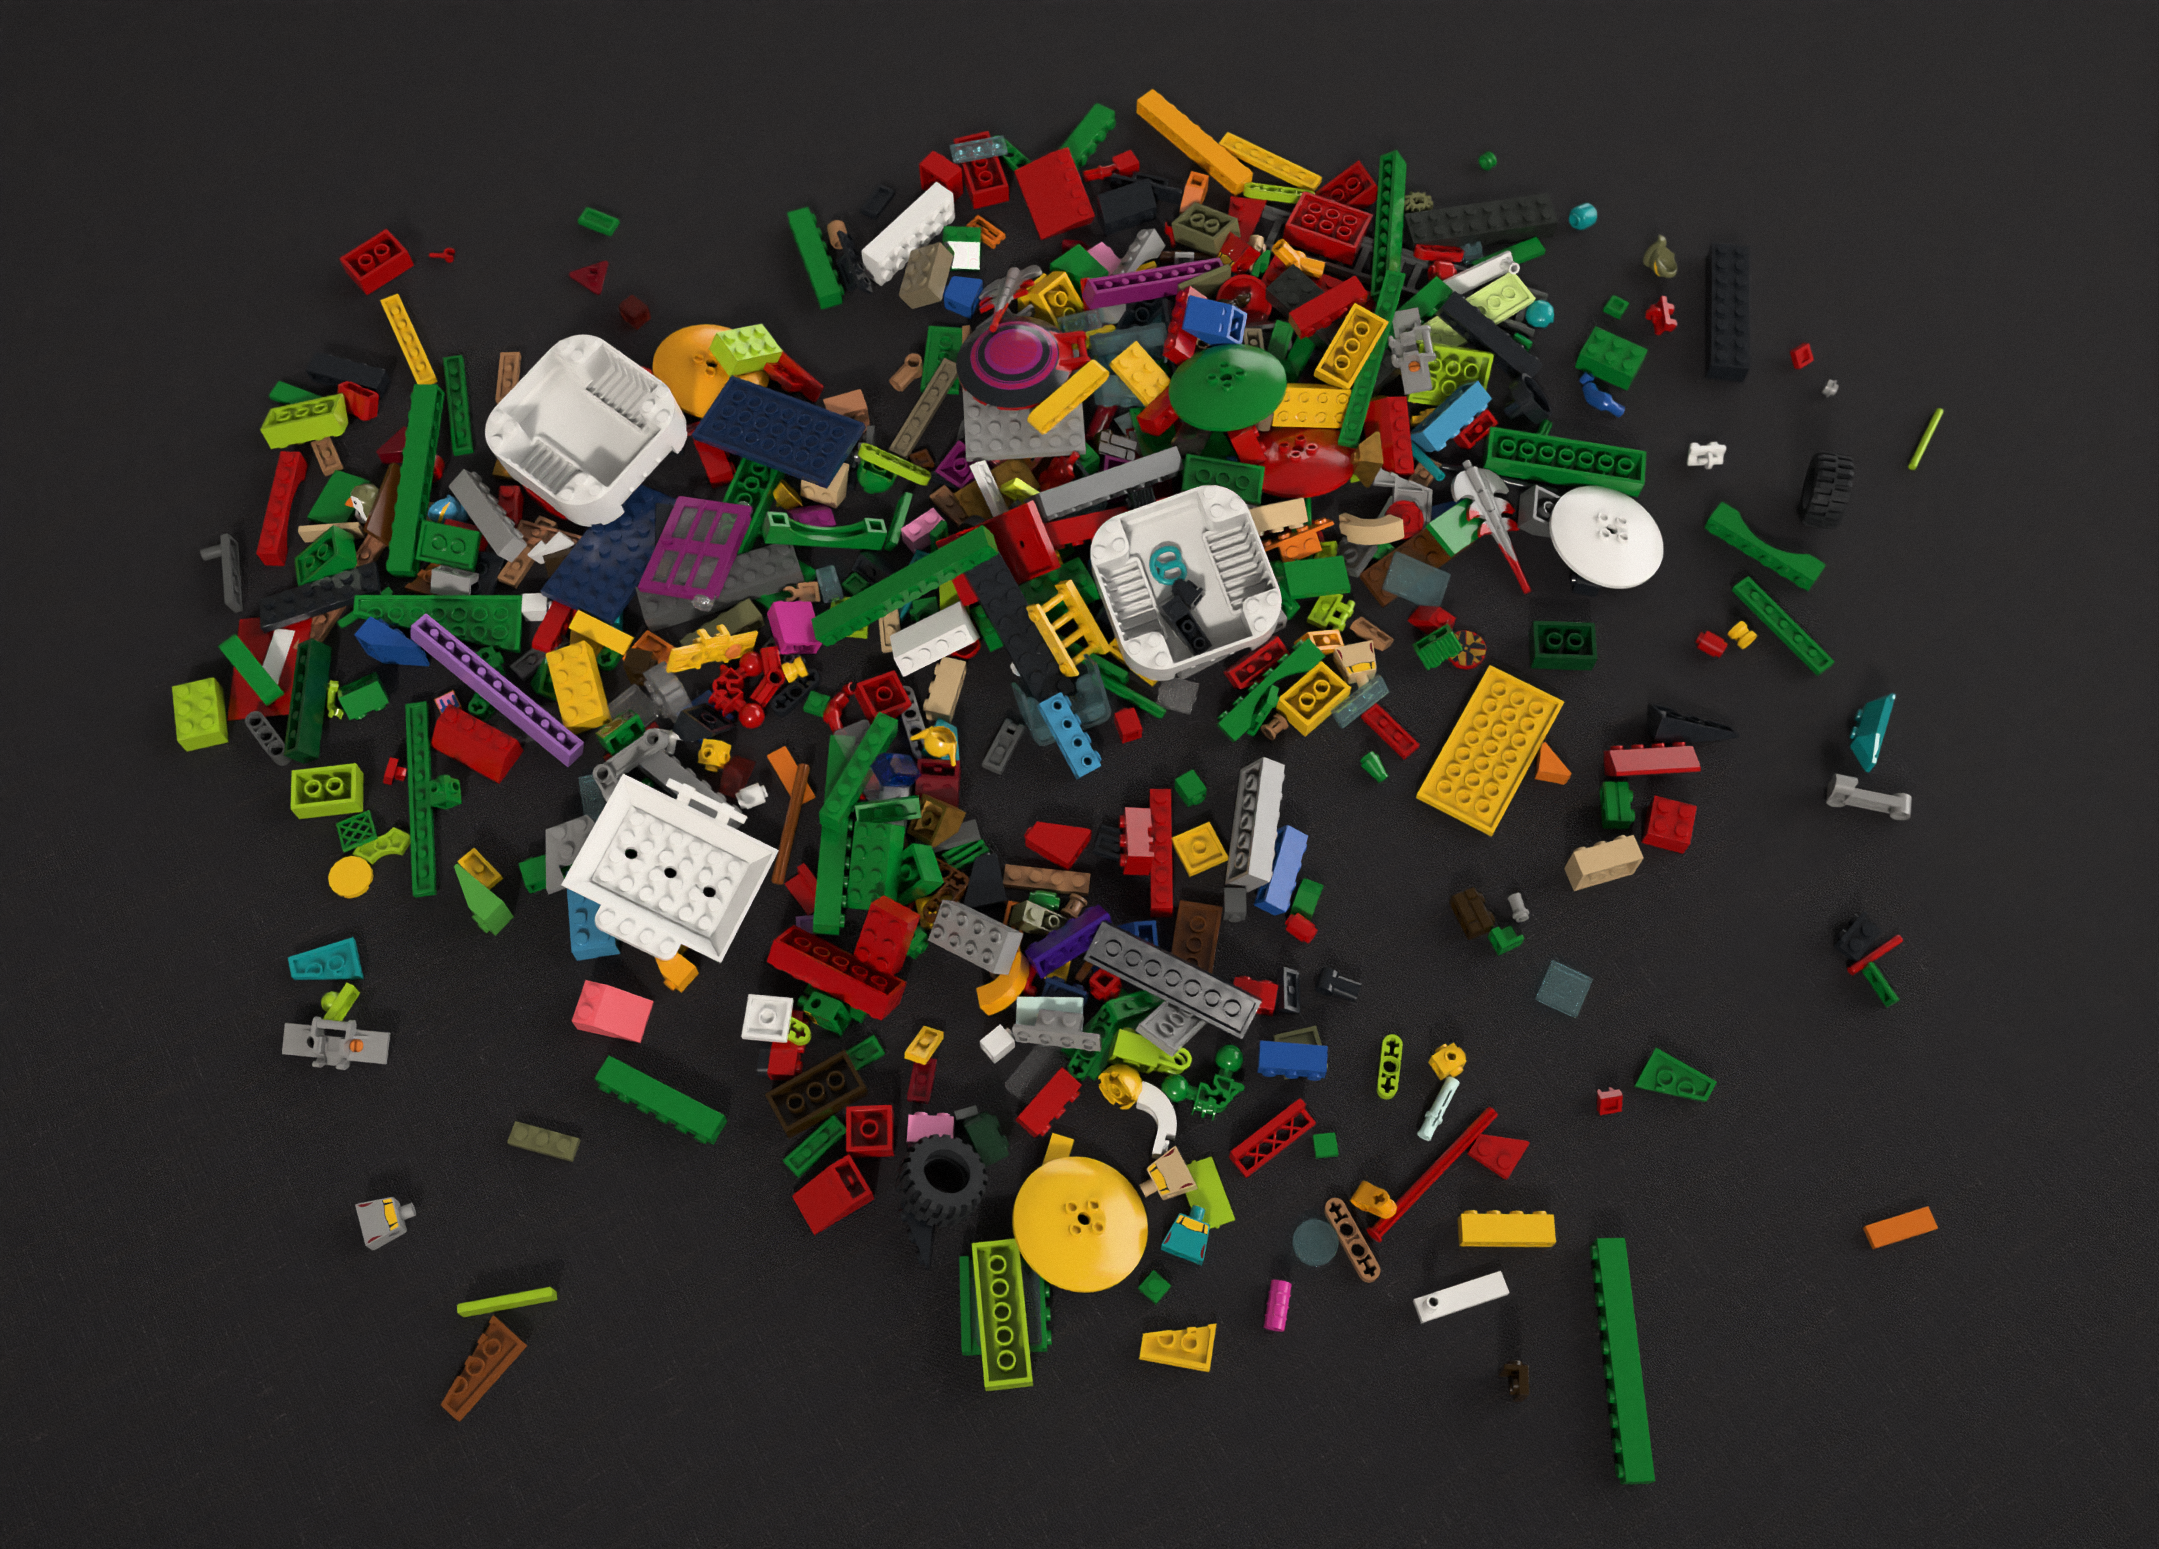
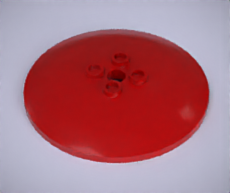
[1239,426,1356,498]

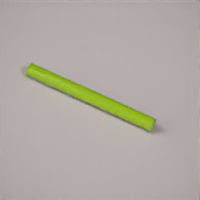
[1908,408,1944,470]

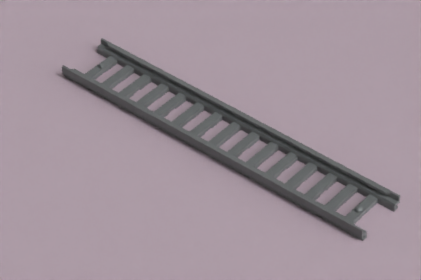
[1262,205,1548,337]

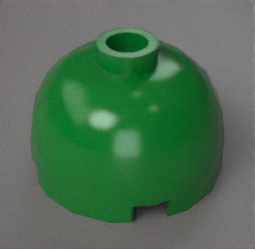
[857,459,897,494]

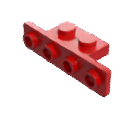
[763,352,824,402]

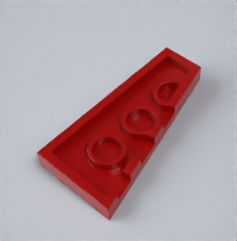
[1228,196,1267,243]

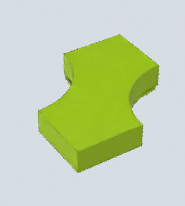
[353,827,411,865]

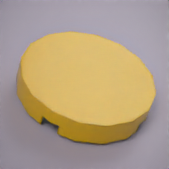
[328,856,374,898]

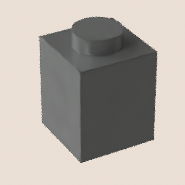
[1223,888,1246,922]

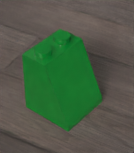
[1050,244,1109,301]

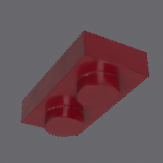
[907,1058,937,1104]

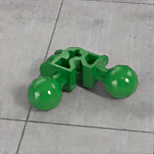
[1161,1045,1244,1121]

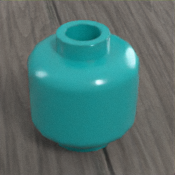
[1569,202,1597,230]

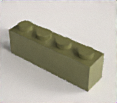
[680,598,765,647]

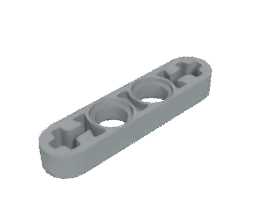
[901,686,928,759]

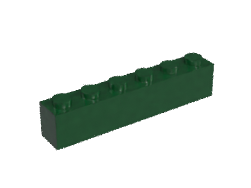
[283,638,332,764]

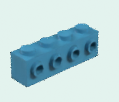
[1037,692,1102,780]

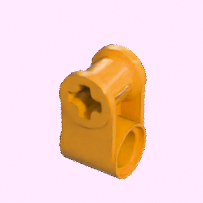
[1350,1181,1397,1219]

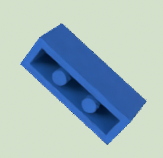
[1257,1040,1328,1081]

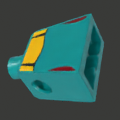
[1161,1205,1210,1266]

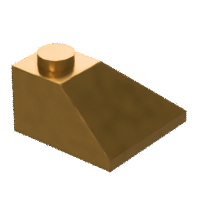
[1350,432,1383,488]
[907,794,966,847]

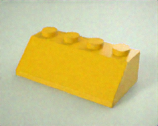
[1314,303,1389,390]

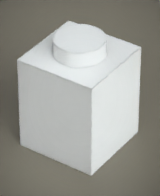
[522,593,553,621]
[980,1024,1015,1063]

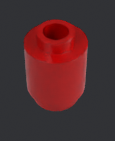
[1695,630,1728,658]
[1285,913,1318,944]

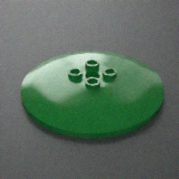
[1169,344,1287,432]

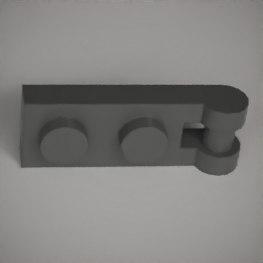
[982,718,1026,775]

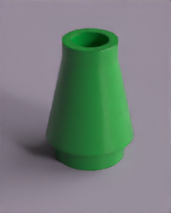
[1360,751,1389,783]

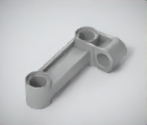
[593,729,669,802]
[1826,773,1912,820]

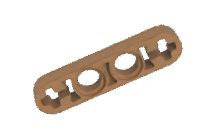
[1324,1198,1380,1283]

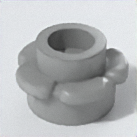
[1821,379,1839,397]

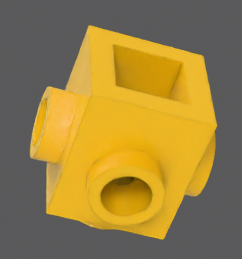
[698,738,731,772]
[1428,1043,1466,1080]

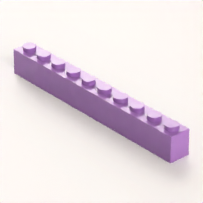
[411,613,584,767]

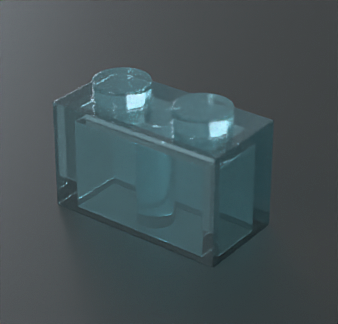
[1057,308,1103,333]

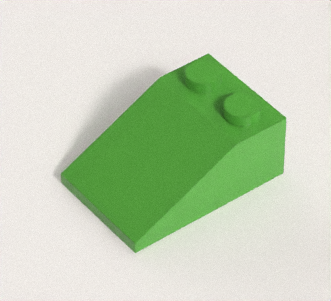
[454,864,514,936]

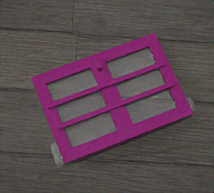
[638,496,753,612]

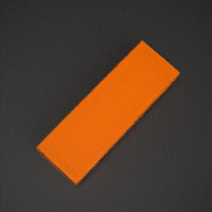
[767,746,815,804]
[1863,1206,1938,1249]

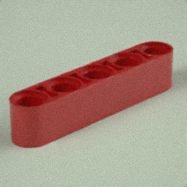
[532,601,577,653]

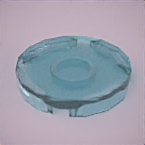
[1292,1219,1339,1266]

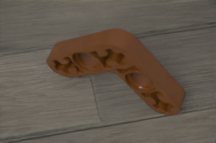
[923,857,969,924]

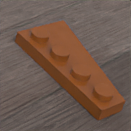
[441,1315,527,1422]

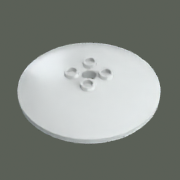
[1549,486,1663,589]

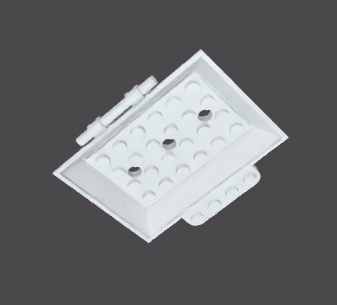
[561,774,779,963]

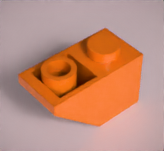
[1179,171,1209,214]

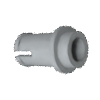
[1507,893,1529,922]

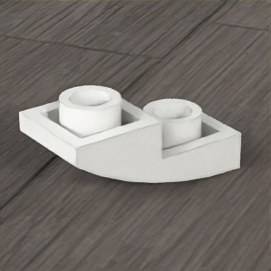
[527,531,575,564]

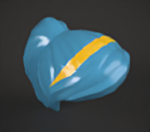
[428,495,469,524]

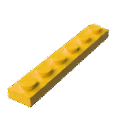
[1219,132,1322,192]
[380,294,438,384]

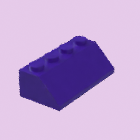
[1025,904,1112,979]

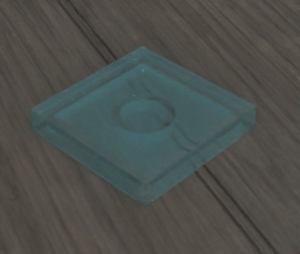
[1535,960,1593,1018]

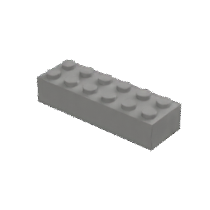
[1225,757,1285,893]

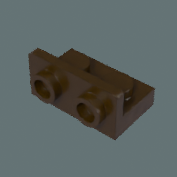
[1498,1360,1529,1402]

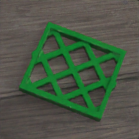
[336,810,378,852]

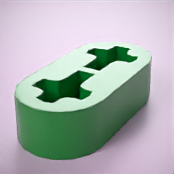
[597,646,623,671]

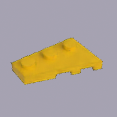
[1139,1324,1216,1372]

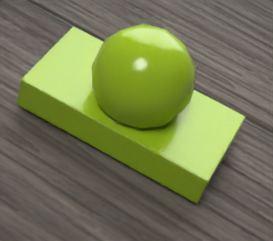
[321,983,360,1021]

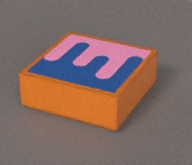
[434,690,463,714]

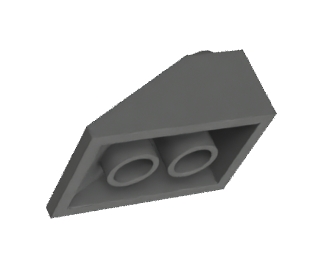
[1517,485,1561,538]

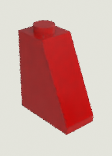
[1024,822,1091,871]

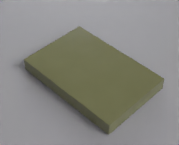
[1177,264,1231,300]

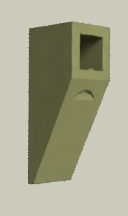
[1009,900,1070,937]

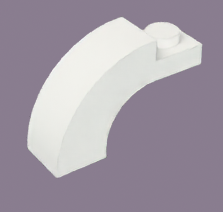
[1136,1081,1177,1159]

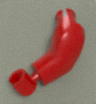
[823,682,856,736]

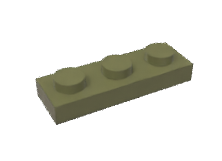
[507,1121,581,1162]

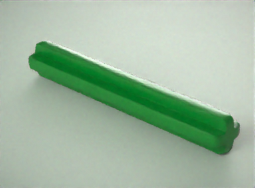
[1093,672,1166,719]

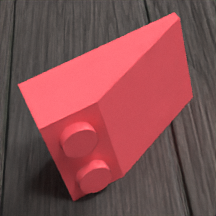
[572,980,654,1044]

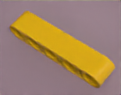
[1027,359,1110,434]

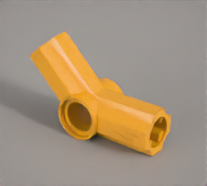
[1271,239,1326,279]

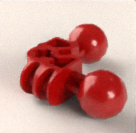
[708,651,765,729]

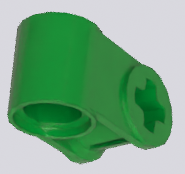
[468,692,496,723]

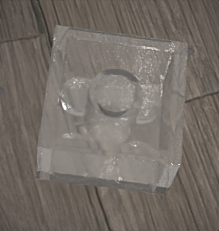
[643,661,693,723]

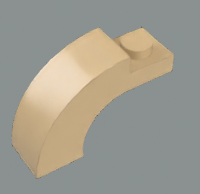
[1339,513,1404,545]

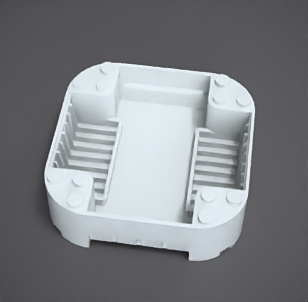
[485,335,687,527]
[1091,485,1282,681]

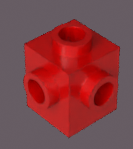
[1089,968,1122,1002]

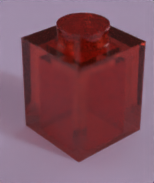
[618,295,651,330]

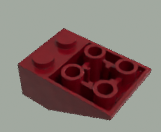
[915,758,961,808]

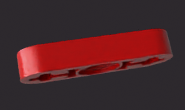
[1413,244,1465,262]

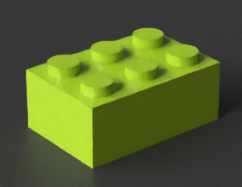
[709,324,783,377]
[172,677,229,752]
[291,763,364,819]

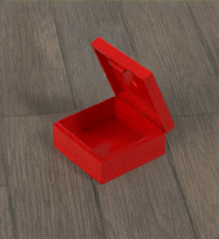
[936,500,1061,607]

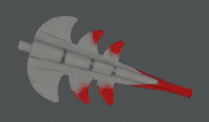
[979,265,1042,332]
[1451,460,1531,594]

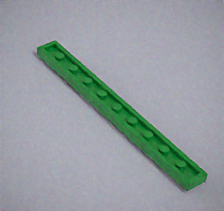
[1338,270,1406,449]
[405,701,437,898]

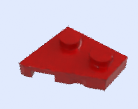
[1467,1134,1530,1180]

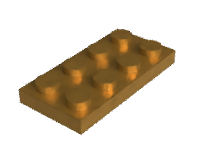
[953,458,1040,520]

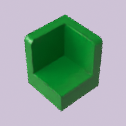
[1488,926,1525,956]

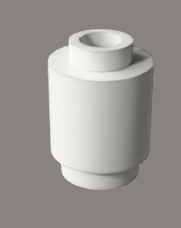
[735,783,768,809]

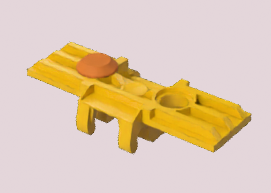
[666,624,758,673]

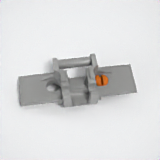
[1388,307,1436,395]
[282,1016,390,1070]

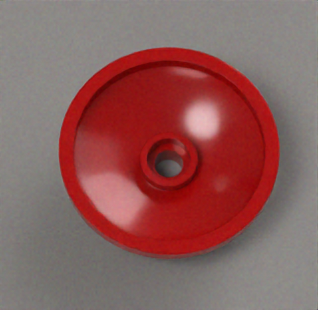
[1216,274,1272,323]

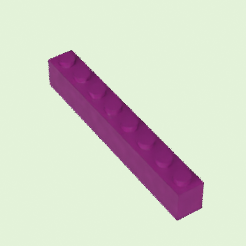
[1082,258,1223,310]

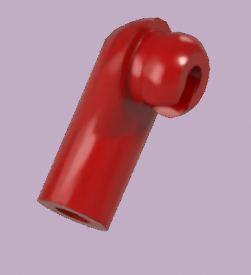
[1022,964,1038,997]

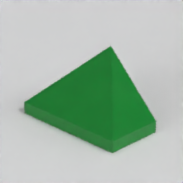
[530,657,557,701]

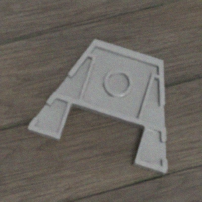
[1373,468,1433,532]
[546,815,595,895]

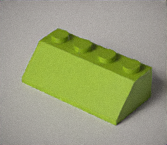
[260,393,348,449]

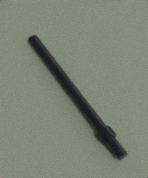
[1440,462,1558,494]

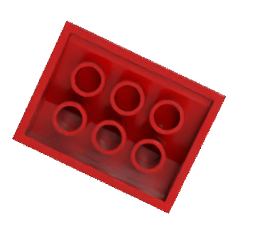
[1014,147,1095,240]
[1283,191,1373,266]

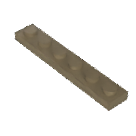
[888,358,958,461]

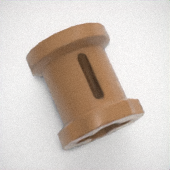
[1261,713,1288,740]
[1060,893,1087,919]

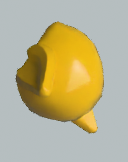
[910,726,957,766]

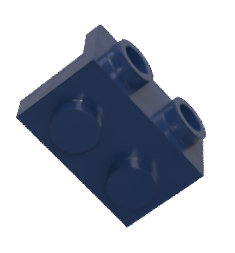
[1041,976,1089,1010]

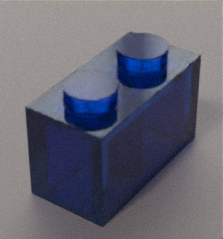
[870,753,922,788]

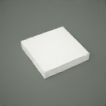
[741,994,794,1043]

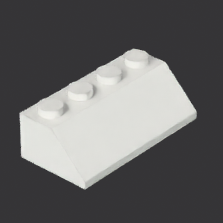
[890,601,980,677]

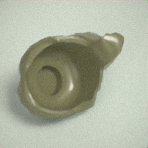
[1643,235,1677,278]

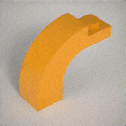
[976,946,1029,1016]

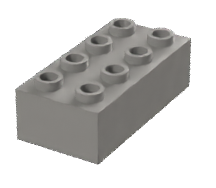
[928,900,1023,975]

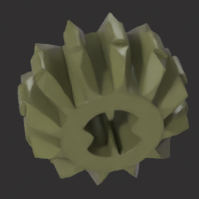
[1404,190,1433,215]

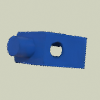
[943,276,983,319]

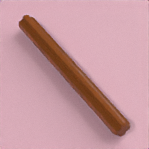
[771,763,810,885]

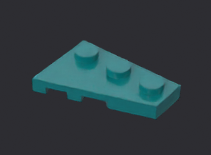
[288,937,364,980]

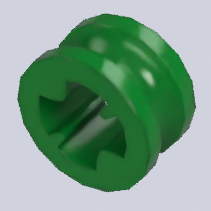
[1478,151,1497,170]

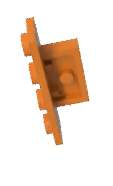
[1261,517,1334,563]

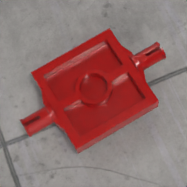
[1038,451,1080,492]

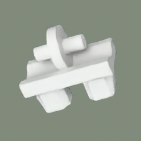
[1686,442,1726,469]

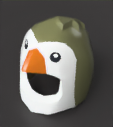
[345,484,379,523]

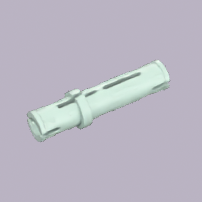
[1417,1076,1460,1141]

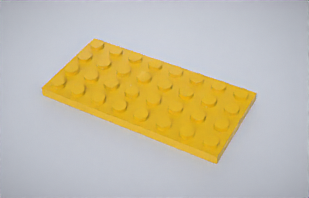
[1416,665,1564,837]

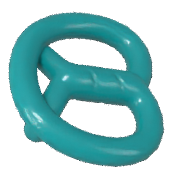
[1149,546,1187,585]

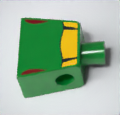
[797,991,852,1037]

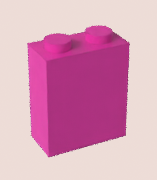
[767,600,822,654]

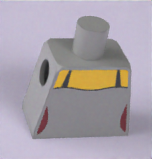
[355,1197,416,1250]

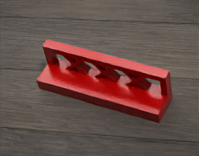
[1229,1098,1316,1178]

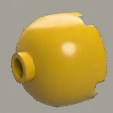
[1098,1063,1142,1109]

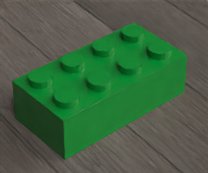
[846,821,905,910]

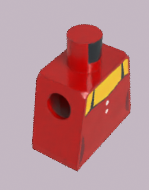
[1216,232,1261,275]

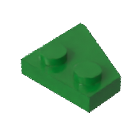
[1246,685,1279,736]

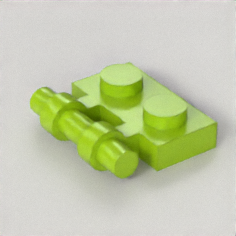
[1307,594,1355,632]

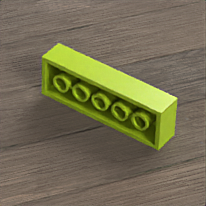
[972,1239,1033,1391]

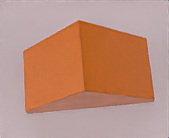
[1535,742,1572,784]

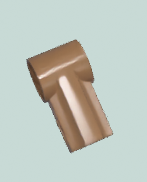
[889,353,923,392]

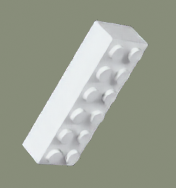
[861,182,955,286]

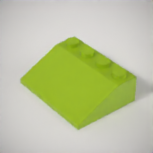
[1407,341,1494,406]

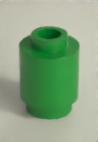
[1029,890,1060,912]

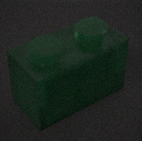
[962,1111,1010,1168]

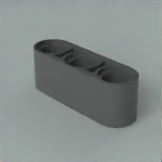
[245,711,292,766]

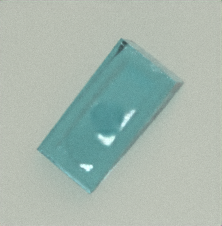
[815,565,844,603]

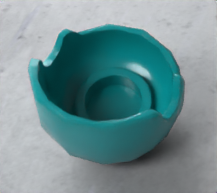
[1525,300,1554,328]

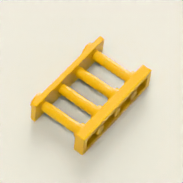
[1025,579,1111,677]

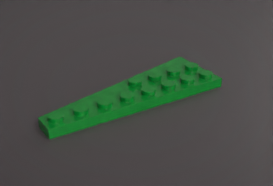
[353,595,523,653]

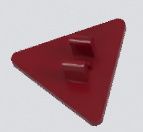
[569,260,609,295]

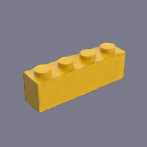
[1457,1210,1556,1247]

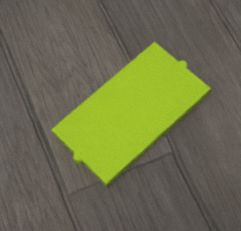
[1185,1156,1235,1229]

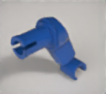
[1579,371,1625,418]

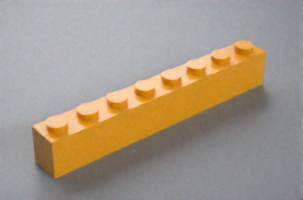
[1136,89,1253,197]

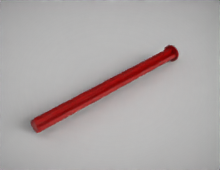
[1367,1107,1498,1243]

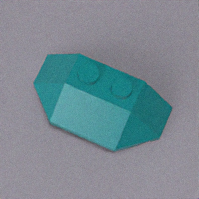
[1849,693,1896,772]

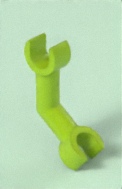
[326,680,344,719]

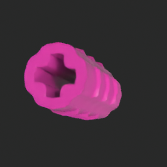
[1264,1280,1292,1332]

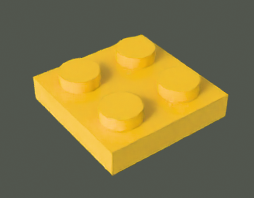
[1172,822,1228,877]

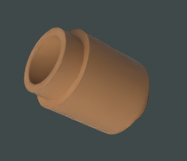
[827,220,847,249]

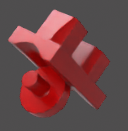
[1645,296,1677,335]

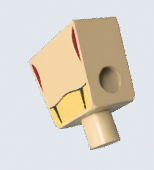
[1333,640,1376,691]
[1140,1146,1198,1200]

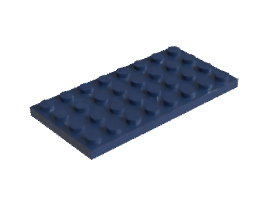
[692,376,866,489]
[541,484,690,625]

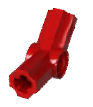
[749,646,785,708]

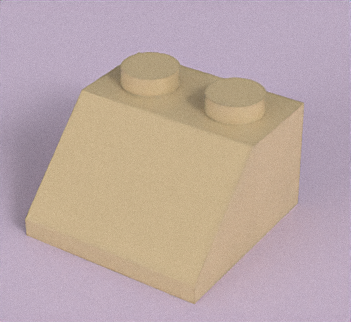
[800,463,849,509]

